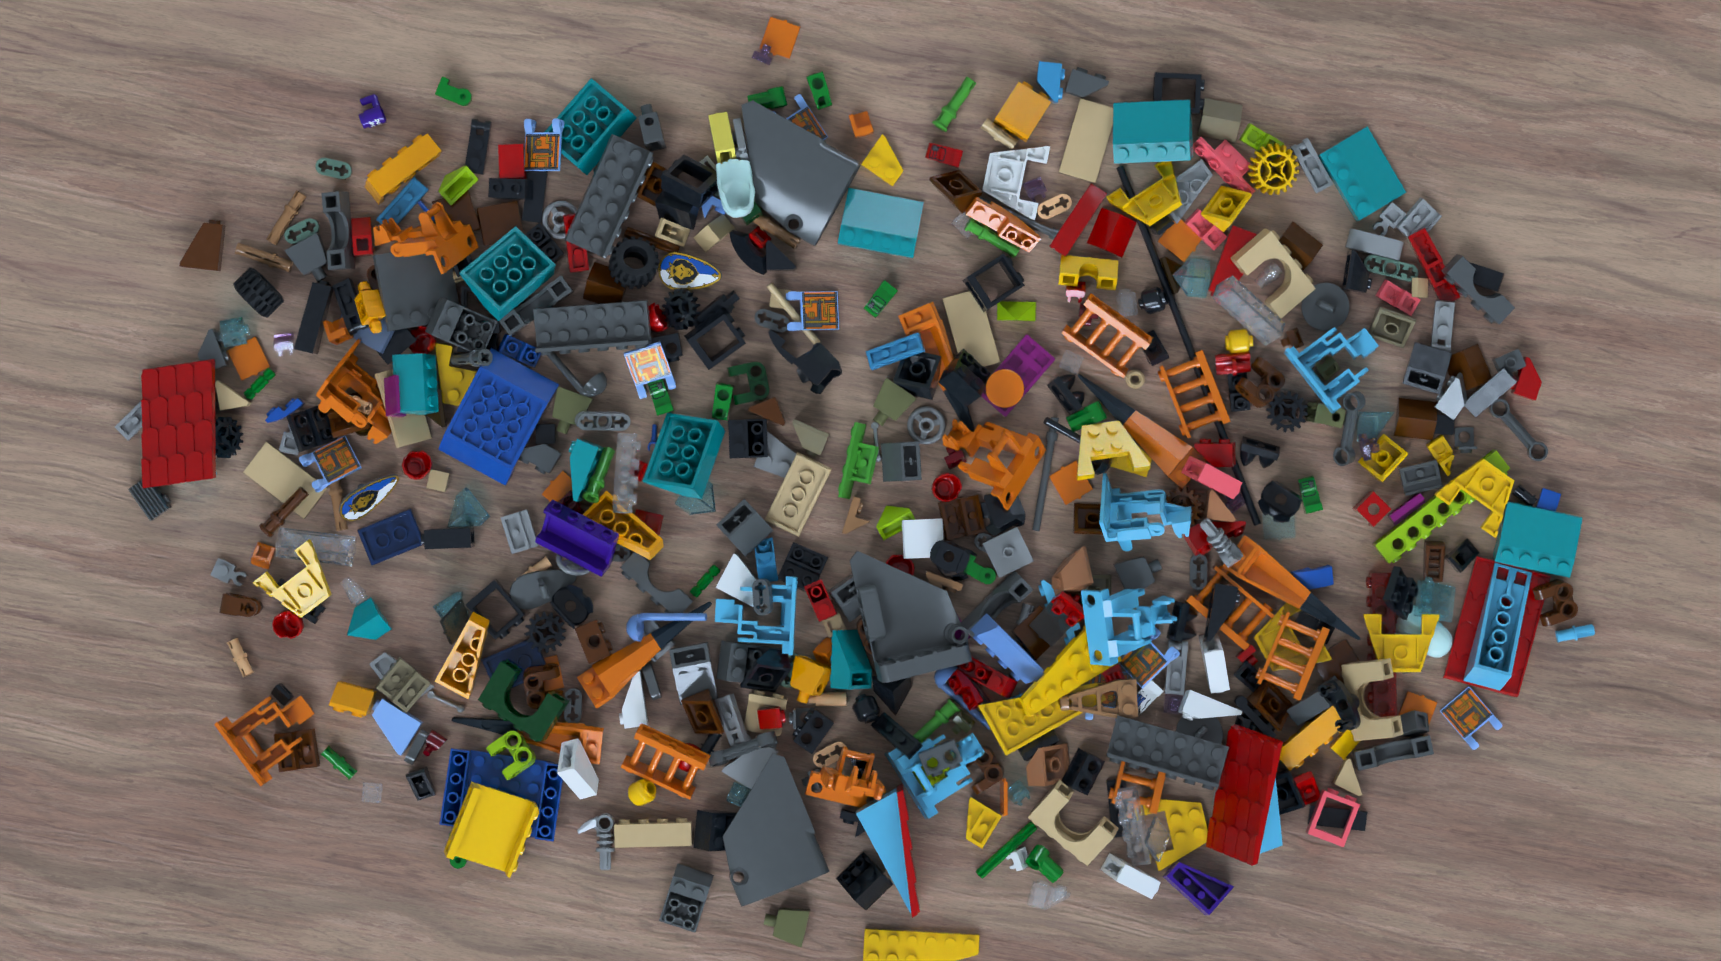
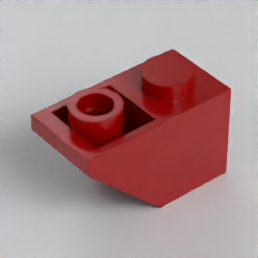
[351,217,374,257]
[1510,357,1542,401]
[1194,439,1236,467]
[804,579,837,622]
[757,706,786,729]

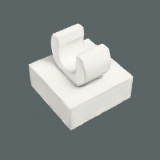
[1006,847,1028,871]

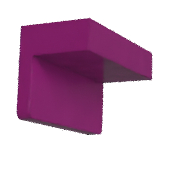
[384,375,406,417]
[1387,493,1426,526]

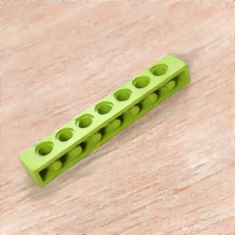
[1372,450,1510,563]

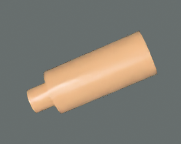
[809,692,847,706]

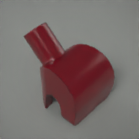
[558,490,585,515]
[423,729,447,756]

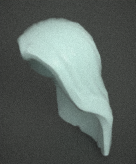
[716,159,755,218]
[1394,605,1453,658]

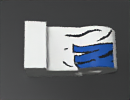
[1137,680,1164,715]

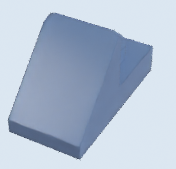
[701,196,726,219]

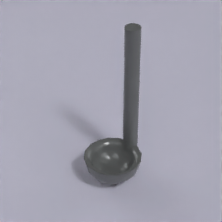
[547,351,607,397]

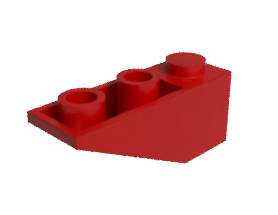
[1184,521,1246,556]
[956,657,1018,698]

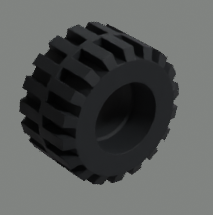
[609,236,659,290]
[233,267,284,318]

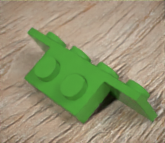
[838,422,879,499]

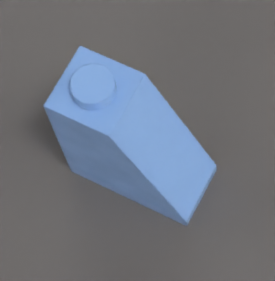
[372,698,423,756]

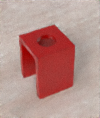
[498,144,527,179]
[1352,491,1391,527]

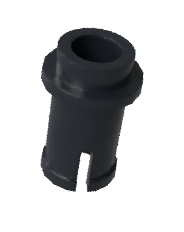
[1512,485,1538,506]
[700,734,722,754]

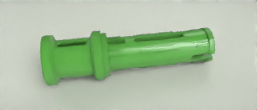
[932,77,976,132]
[964,218,1020,258]
[583,447,615,503]
[913,698,961,743]

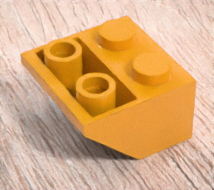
[329,681,377,718]

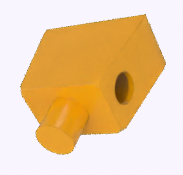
[790,655,831,704]

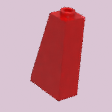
[1207,225,1257,299]

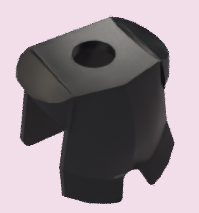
[794,343,842,394]
[1258,480,1303,523]
[981,492,1026,536]
[930,540,977,581]
[550,585,593,629]

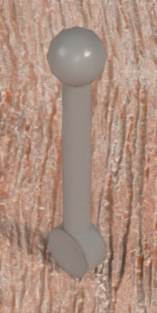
[871,422,882,462]
[427,691,464,712]

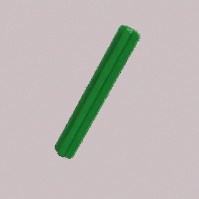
[976,822,1037,878]

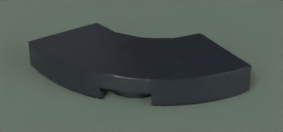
[729,230,767,275]

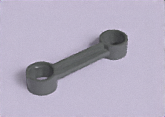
[1333,391,1366,466]
[1489,399,1548,461]
[709,731,778,767]

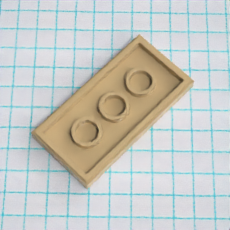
[1058,98,1113,183]
[943,291,1000,367]
[375,369,432,448]
[243,442,328,519]
[765,452,832,537]

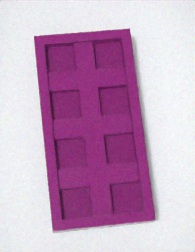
[981,334,1055,417]

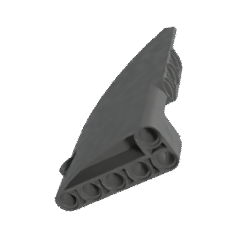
[741,100,861,246]
[849,551,972,683]
[723,753,829,907]

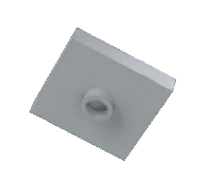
[982,527,1034,578]

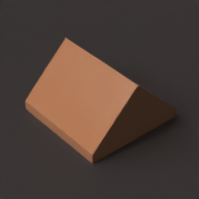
[1204,489,1237,522]

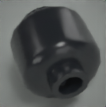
[1138,287,1168,314]
[852,694,880,724]

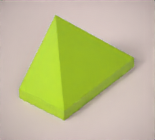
[438,165,479,205]
[997,301,1036,321]
[876,505,916,541]

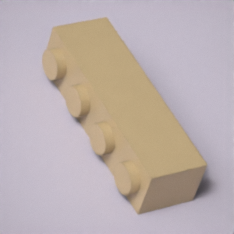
[614,818,692,848]

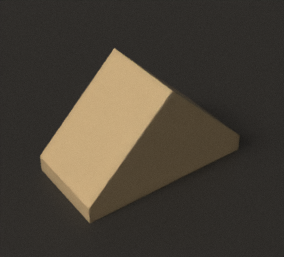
[694,214,735,253]
[655,218,690,247]
[215,381,252,411]
[1332,757,1362,796]

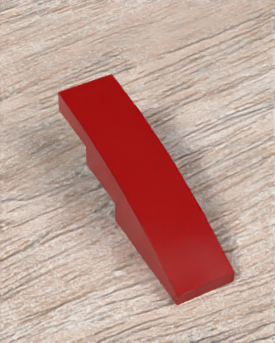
[1049,183,1107,257]
[1408,228,1460,301]

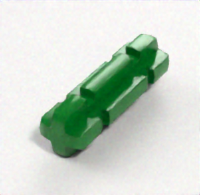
[243,368,276,400]
[690,565,721,598]

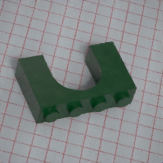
[478,659,569,742]

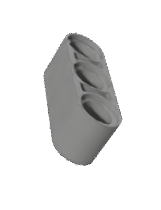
[1345,229,1404,261]

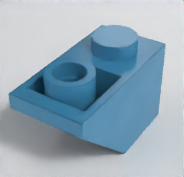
[1036,61,1065,104]
[754,537,778,583]

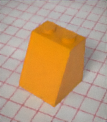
[994,81,1051,142]

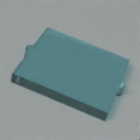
[1262,503,1295,540]

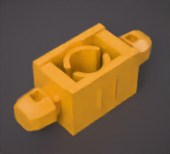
[354,281,386,334]

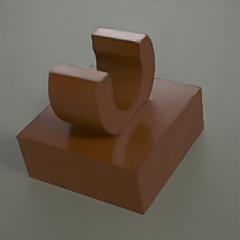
[1280,328,1304,349]

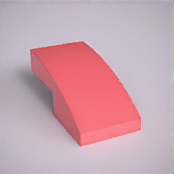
[1184,209,1227,251]
[1375,279,1420,316]

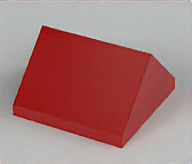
[1087,208,1137,258]

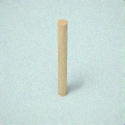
[767,282,820,344]

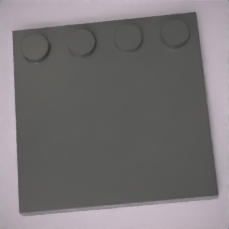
[373,252,459,332]

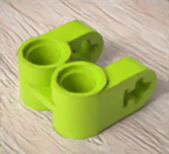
[486,731,536,780]

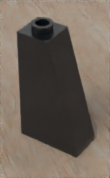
[294,280,333,354]

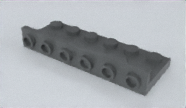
[564,134,654,259]
[533,300,652,355]
[1106,715,1229,790]

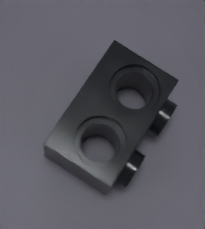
[488,178,533,200]
[647,333,683,362]
[792,708,834,754]
[1062,748,1105,796]

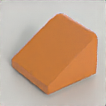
[251,542,276,570]

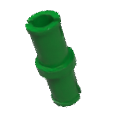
[320,746,357,780]

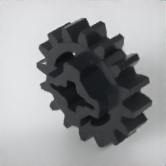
[662,289,701,330]
[1266,391,1308,433]
[215,417,244,458]
[524,611,566,653]

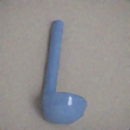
[626,613,707,642]
[934,666,990,730]

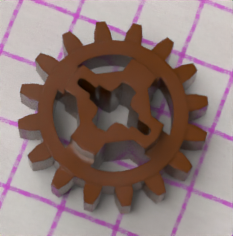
[1166,487,1204,525]

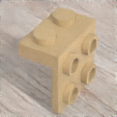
[744,690,788,736]

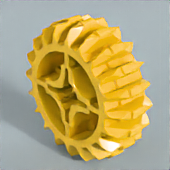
[1248,143,1299,195]

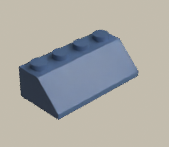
[971,613,1044,684]

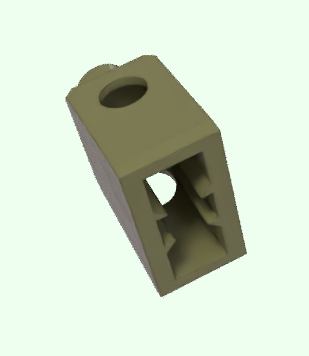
[873,378,916,426]
[552,387,594,434]
[1305,402,1346,428]
[763,908,810,947]

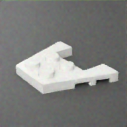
[982,146,1050,220]

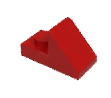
[1293,771,1320,805]

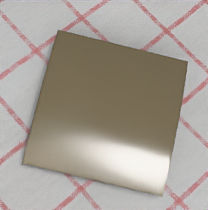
[375,657,431,713]

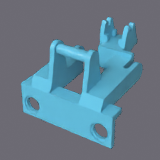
[1284,327,1379,414]
[1099,473,1192,551]
[715,576,798,655]
[1081,589,1177,666]
[885,733,985,819]

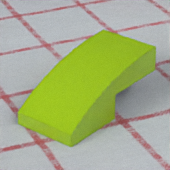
[1239,123,1284,160]

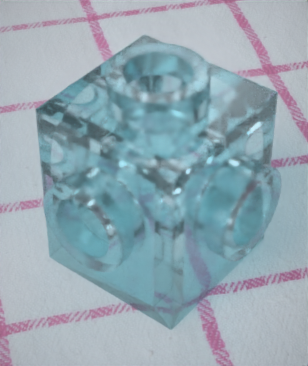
[220,317,250,348]

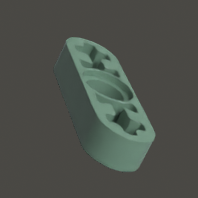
[1363,255,1419,282]

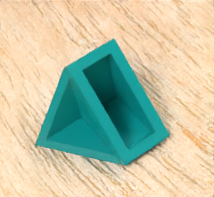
[347,597,392,640]

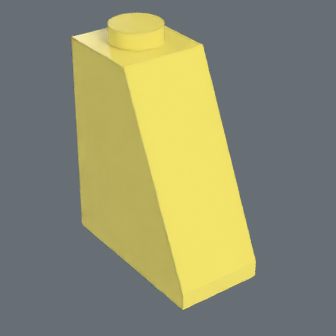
[708,112,736,164]

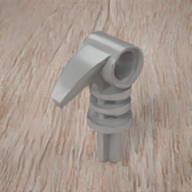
[1200,518,1244,568]
[577,813,615,870]

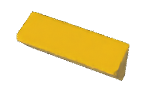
[1329,730,1360,760]

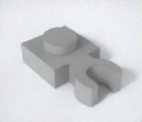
[1373,202,1407,236]
[279,423,299,456]
[210,558,247,586]

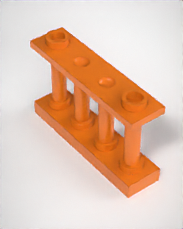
[1061,293,1153,378]
[1158,350,1231,438]
[1185,565,1275,651]
[1255,612,1330,701]
[620,723,711,800]
[1108,761,1166,814]

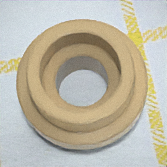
[1126,370,1145,389]

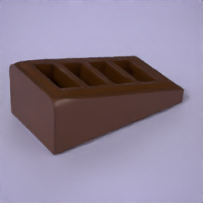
[1423,541,1445,582]

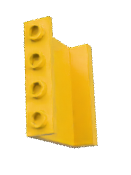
[444,782,539,877]

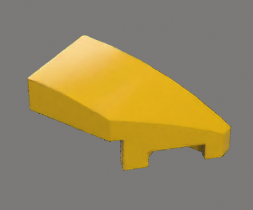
[1426,435,1455,476]

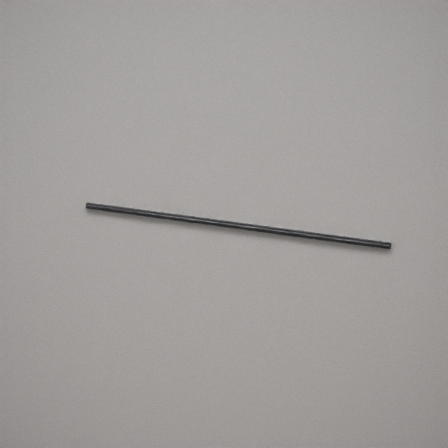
[1116,166,1261,526]

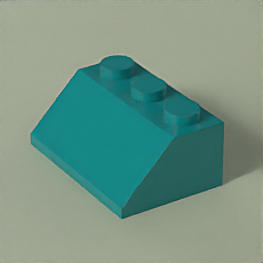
[392,353,439,415]

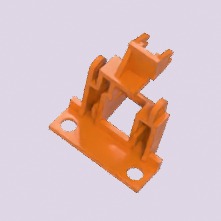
[373,202,479,274]
[316,338,392,444]
[942,419,1046,510]
[214,695,315,787]
[805,746,886,807]

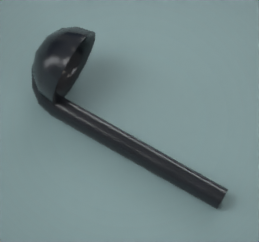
[1043,417,1112,475]

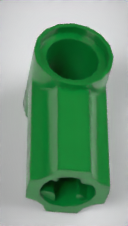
[747,86,788,109]
[1066,401,1107,432]
[1025,844,1064,883]

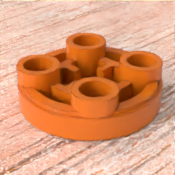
[985,369,1024,408]

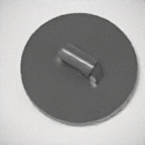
[1301,283,1349,331]
[1175,717,1223,744]

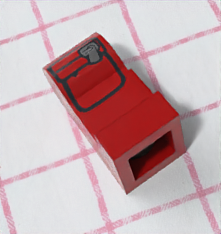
[925,143,963,168]

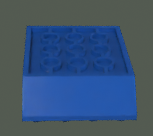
[438,348,560,486]
[439,748,563,842]

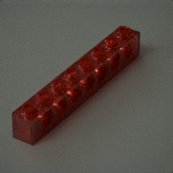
[1366,572,1397,717]

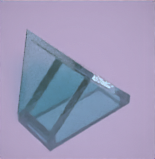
[1173,258,1211,298]
[1356,412,1395,442]
[675,481,716,515]
[447,487,490,528]
[433,591,463,630]

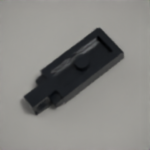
[693,290,740,336]

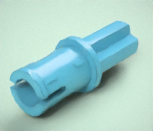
[1555,624,1595,643]

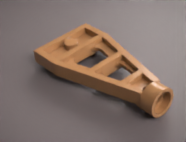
[1060,678,1138,718]

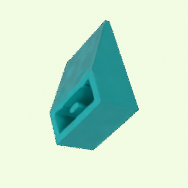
[830,630,872,690]

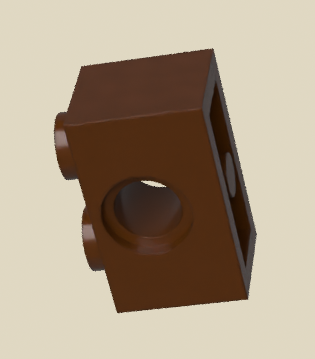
[575,619,613,664]

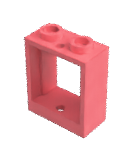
[1181,456,1243,500]
[1306,788,1360,847]

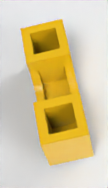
[1058,255,1119,290]

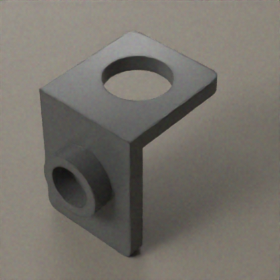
[1492,349,1526,373]
[1454,427,1477,453]
[789,708,815,729]

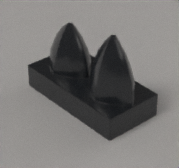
[1047,374,1085,415]
[1240,436,1280,468]
[1166,601,1197,642]

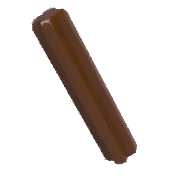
[624,227,680,253]

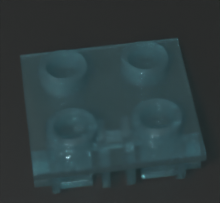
[1414,577,1456,623]

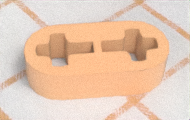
[1037,194,1072,220]
[813,741,847,768]

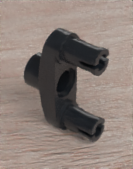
[1318,679,1361,732]

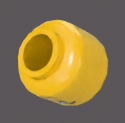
[1225,329,1253,354]
[628,778,656,806]

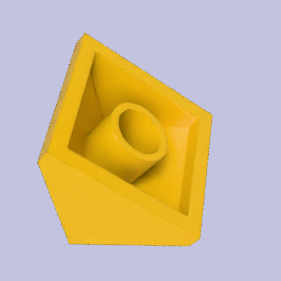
[1201,185,1252,232]
[1358,434,1408,482]

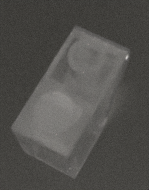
[1027,879,1071,910]

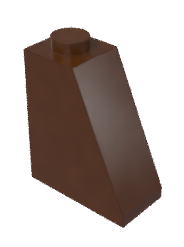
[179,220,226,271]

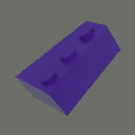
[1163,862,1234,915]

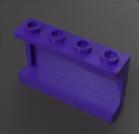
[535,499,619,577]

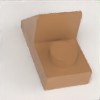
[842,496,870,534]
[926,571,963,593]

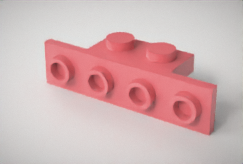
[1193,137,1255,194]

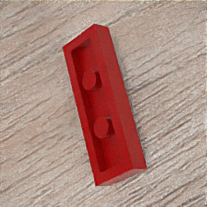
[563,213,589,273]

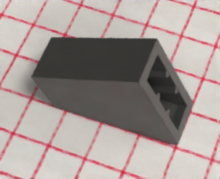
[1286,675,1337,726]

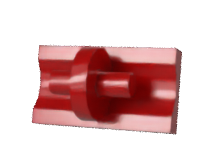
[1215,352,1251,376]
[1051,591,1084,627]

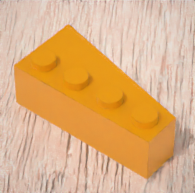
[365,133,442,205]
[583,490,664,560]
[435,612,490,699]
[1280,704,1341,771]

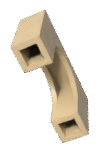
[1230,228,1316,318]
[1341,658,1403,741]
[1028,780,1119,866]

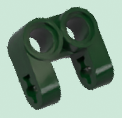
[727,362,770,405]

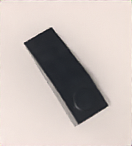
[1203,583,1240,642]

